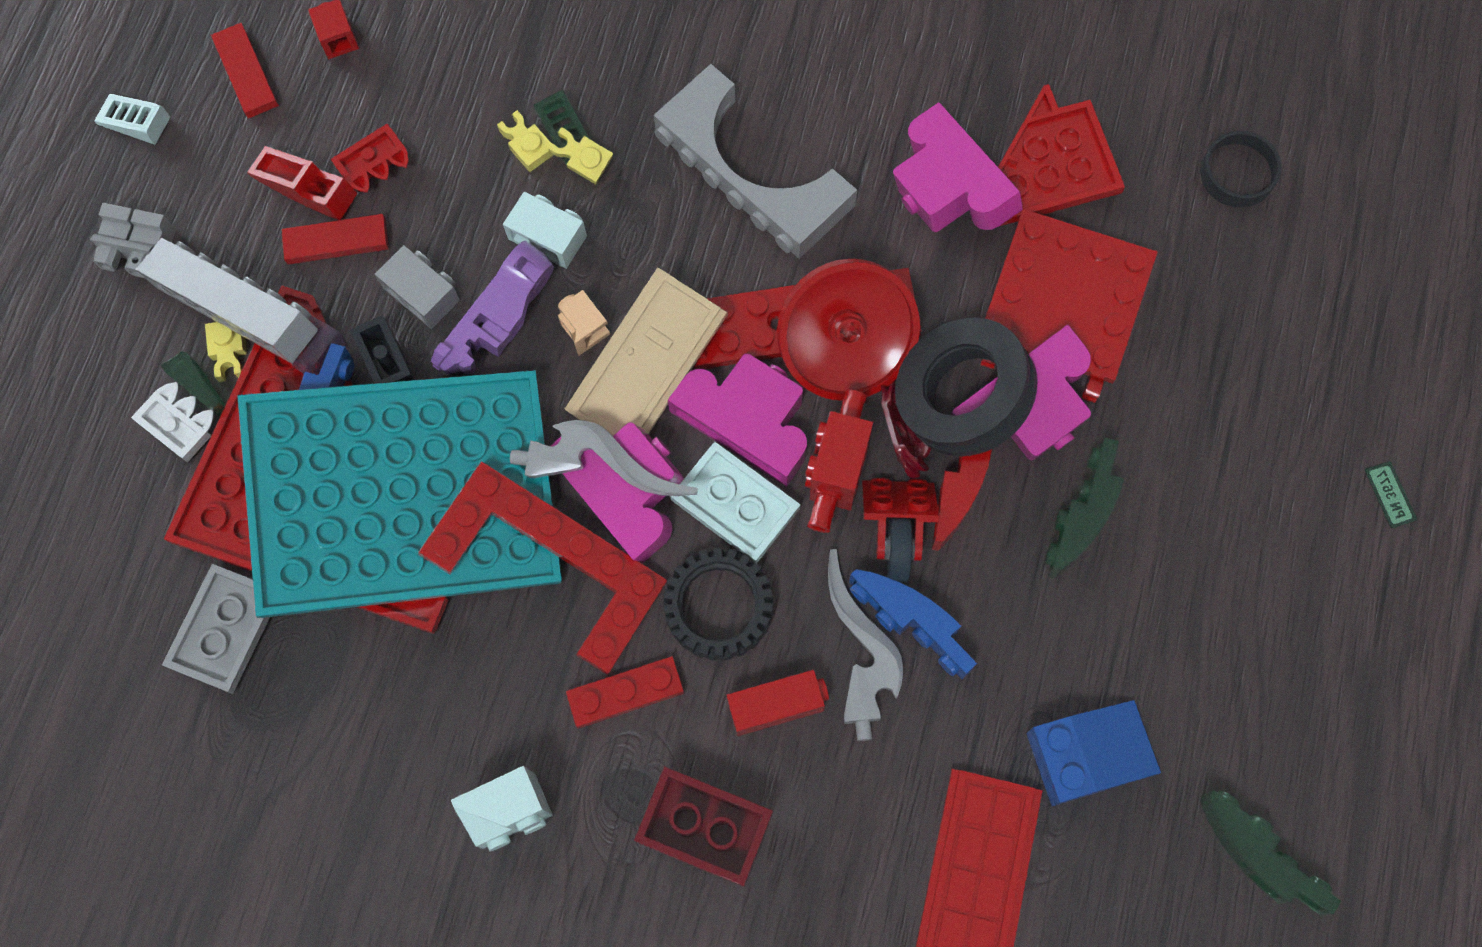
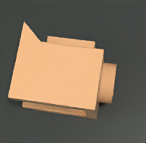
[558,290,610,356]

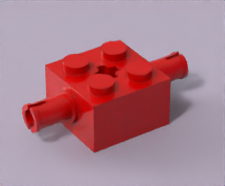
[805,390,873,533]

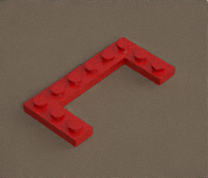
[418,461,667,675]

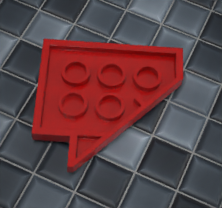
[998,84,1125,226]

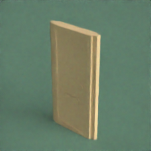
[565,268,728,436]

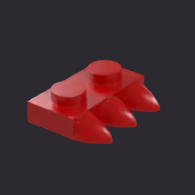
[331,124,409,193]

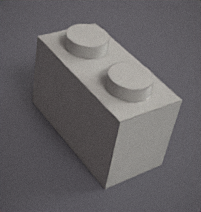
[375,245,460,329]

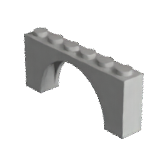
[654,64,857,259]

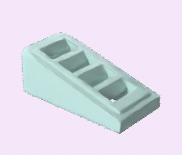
[95,94,170,145]

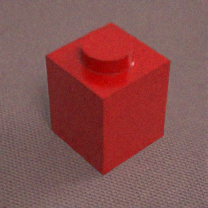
[308,0,359,60]

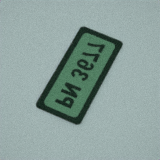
[1365,462,1417,528]

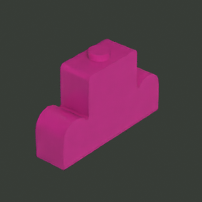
[893,102,1023,232]
[951,325,1091,460]
[668,354,807,487]
[551,422,683,563]

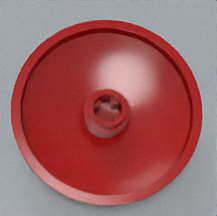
[777,259,920,401]

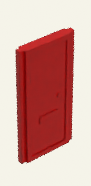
[916,769,1043,947]

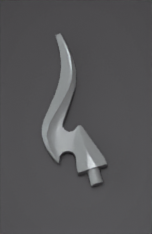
[510,420,698,496]
[828,549,903,741]

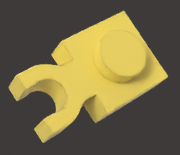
[497,110,553,172]
[548,127,613,185]
[205,322,247,382]

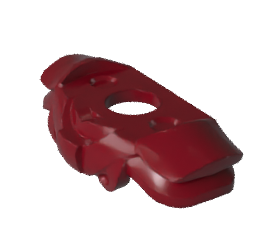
[881,382,931,478]

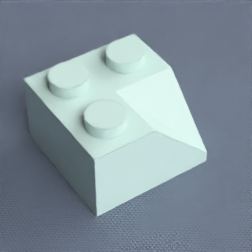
[451,766,553,851]

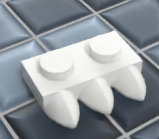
[131,382,213,463]

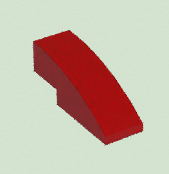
[247,146,358,220]
[932,449,992,551]

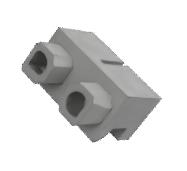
[90,203,176,278]

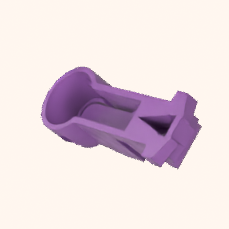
[431,240,554,374]

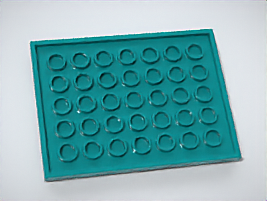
[237,370,561,618]

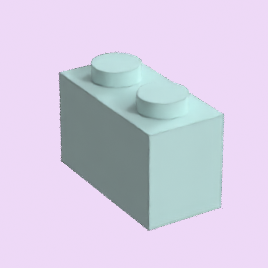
[503,192,587,269]

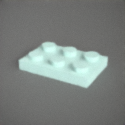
[670,442,800,563]

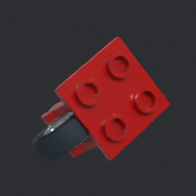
[862,478,939,583]

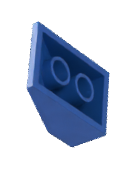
[1026,700,1161,806]

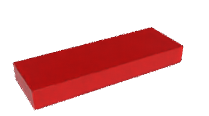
[211,23,279,119]
[282,214,389,265]

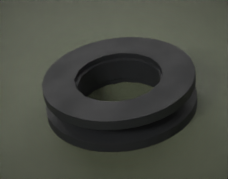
[895,318,1038,456]

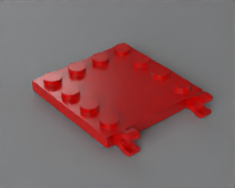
[980,209,1158,403]

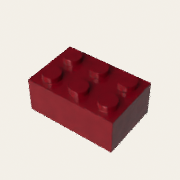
[634,766,773,888]

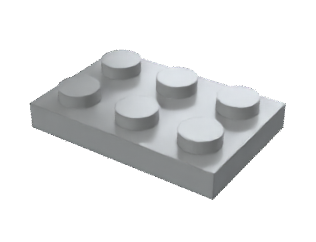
[162,564,270,694]

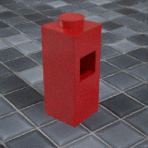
[726,670,829,736]

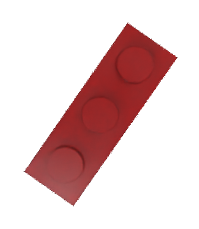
[566,656,684,729]

